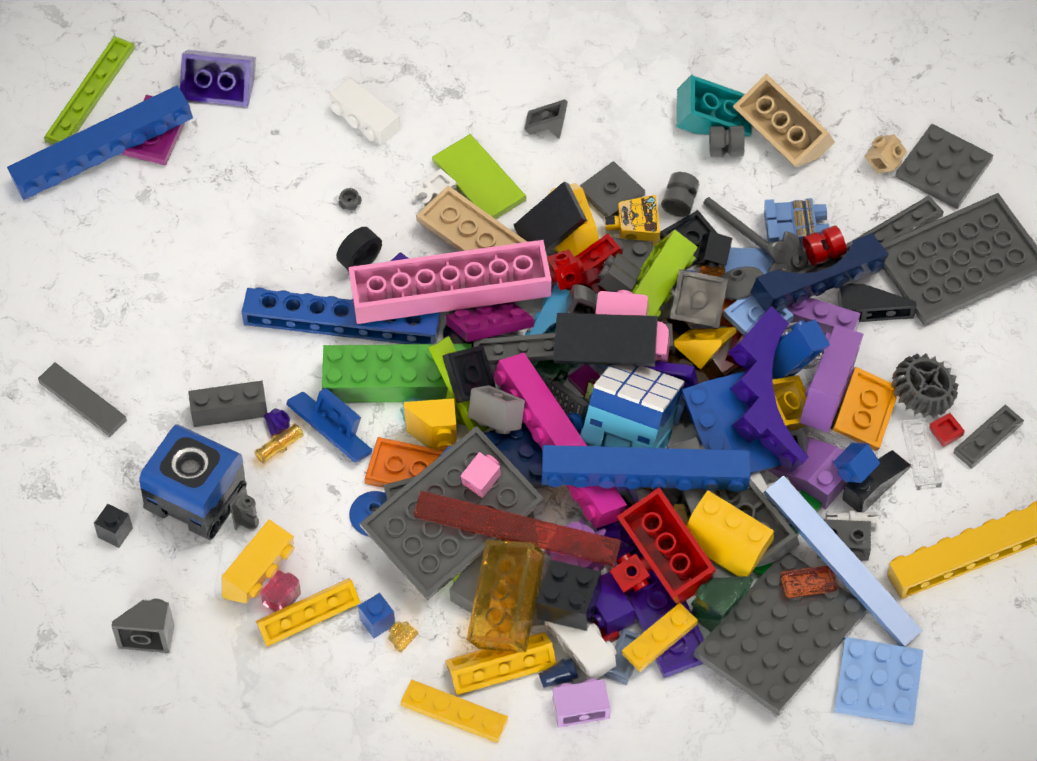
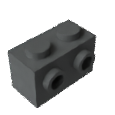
[817,519,871,562]

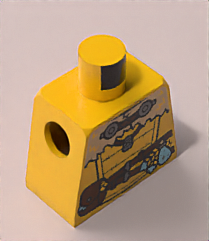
[605,195,660,246]

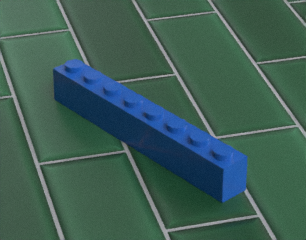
[7,85,193,200]
[542,445,750,492]

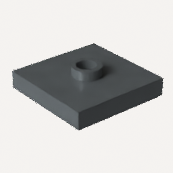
[580,161,645,216]

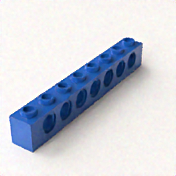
[242,287,441,344]

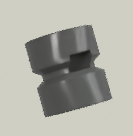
[709,126,745,157]
[661,172,700,217]

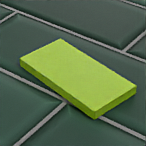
[432,134,526,219]

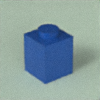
[833,443,880,483]
[358,592,395,638]

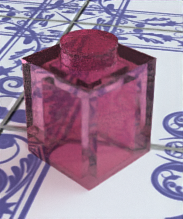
[260,569,301,612]

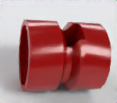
[803,225,847,266]

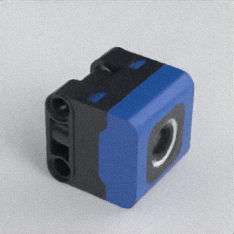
[139,424,247,540]

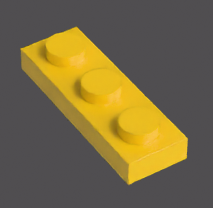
[622,603,698,672]

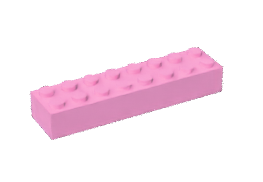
[349,240,551,324]

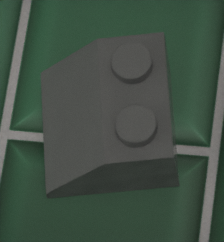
[111,599,175,653]

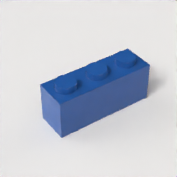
[772,319,830,380]

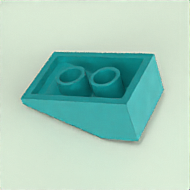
[676,75,751,136]

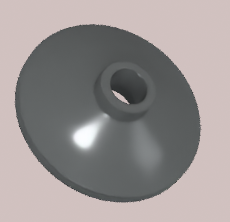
[721,266,764,300]

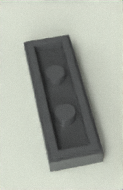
[953,404,1024,469]

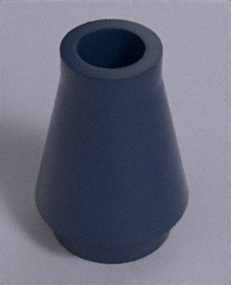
[538,658,579,688]

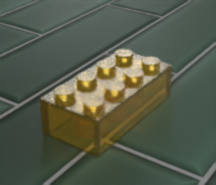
[466,540,545,653]

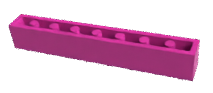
[493,353,627,529]

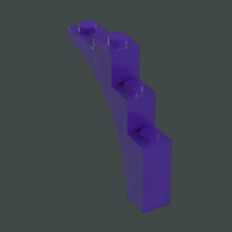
[728,306,809,472]

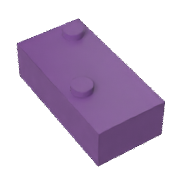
[800,324,864,433]

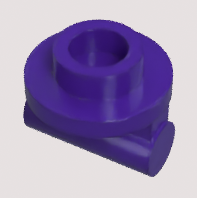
[264,408,290,438]

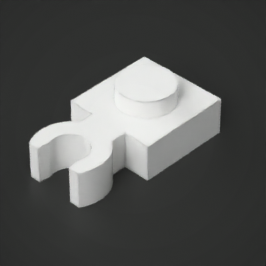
[414,168,457,208]

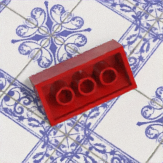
[617,487,716,605]

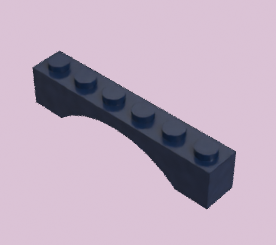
[750,233,889,311]

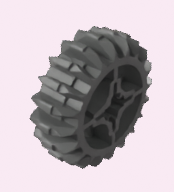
[891,353,959,418]

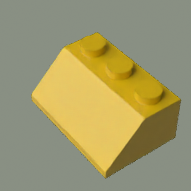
[687,490,774,582]
[221,519,295,604]

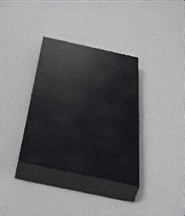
[554,313,658,367]

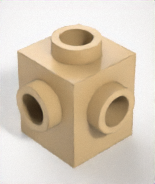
[864,134,907,173]

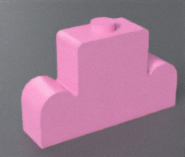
[595,290,670,362]

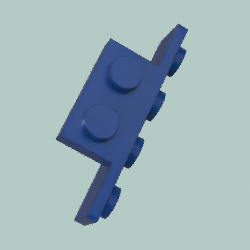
[286,388,372,463]

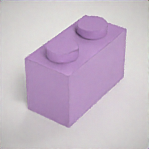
[552,679,611,728]

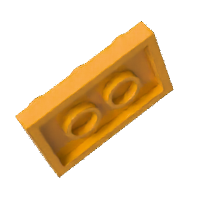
[831,367,897,452]

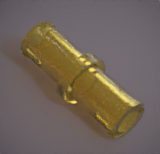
[254,423,304,464]

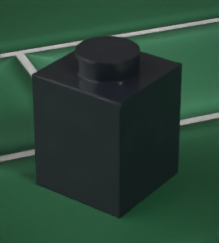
[697,231,733,271]
[94,503,133,548]

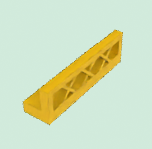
[445,632,556,695]

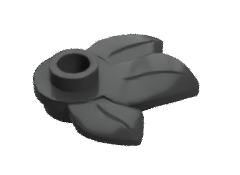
[766,231,808,273]

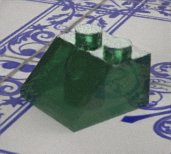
[691,576,754,632]

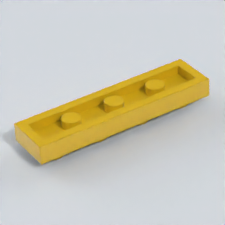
[255,578,361,646]
[401,679,508,743]

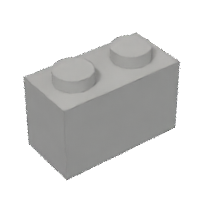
[468,385,525,434]

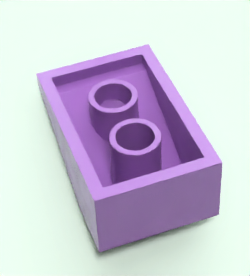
[768,436,847,510]

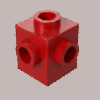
[547,249,584,291]
[609,553,652,594]

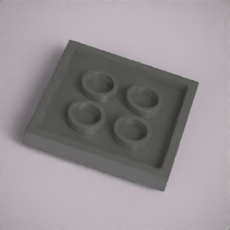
[895,123,993,209]

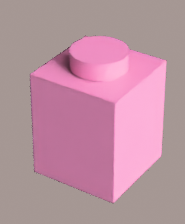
[461,452,501,498]

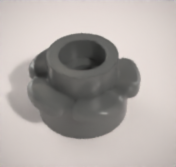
[338,188,362,210]

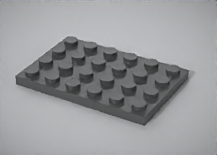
[882,193,1037,326]
[360,426,544,601]
[693,552,868,716]

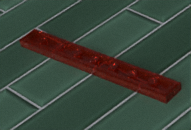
[414,491,621,567]

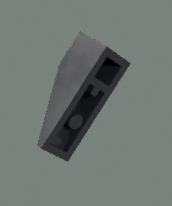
[837,283,917,322]
[842,450,911,512]

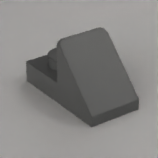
[524,99,568,138]

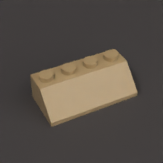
[733,73,835,167]

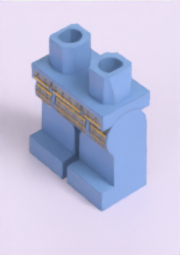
[764,198,829,248]

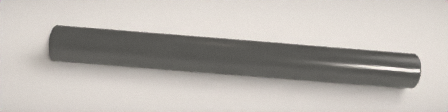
[703,197,770,254]

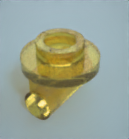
[388,621,419,652]

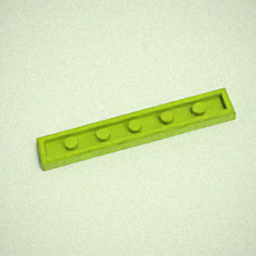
[44,36,135,145]

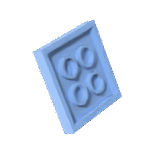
[834,637,923,725]

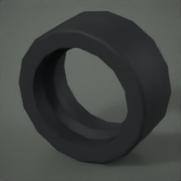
[336,227,382,271]

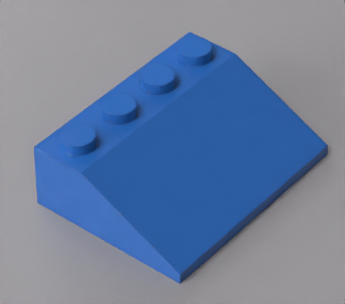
[682,372,782,474]

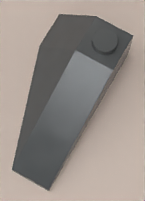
[719,479,800,568]

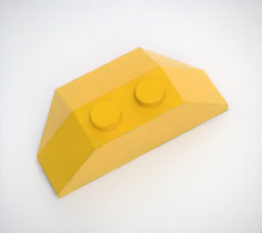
[549,183,599,257]

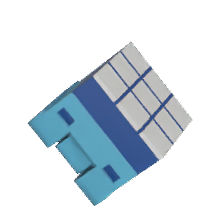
[580,365,685,448]

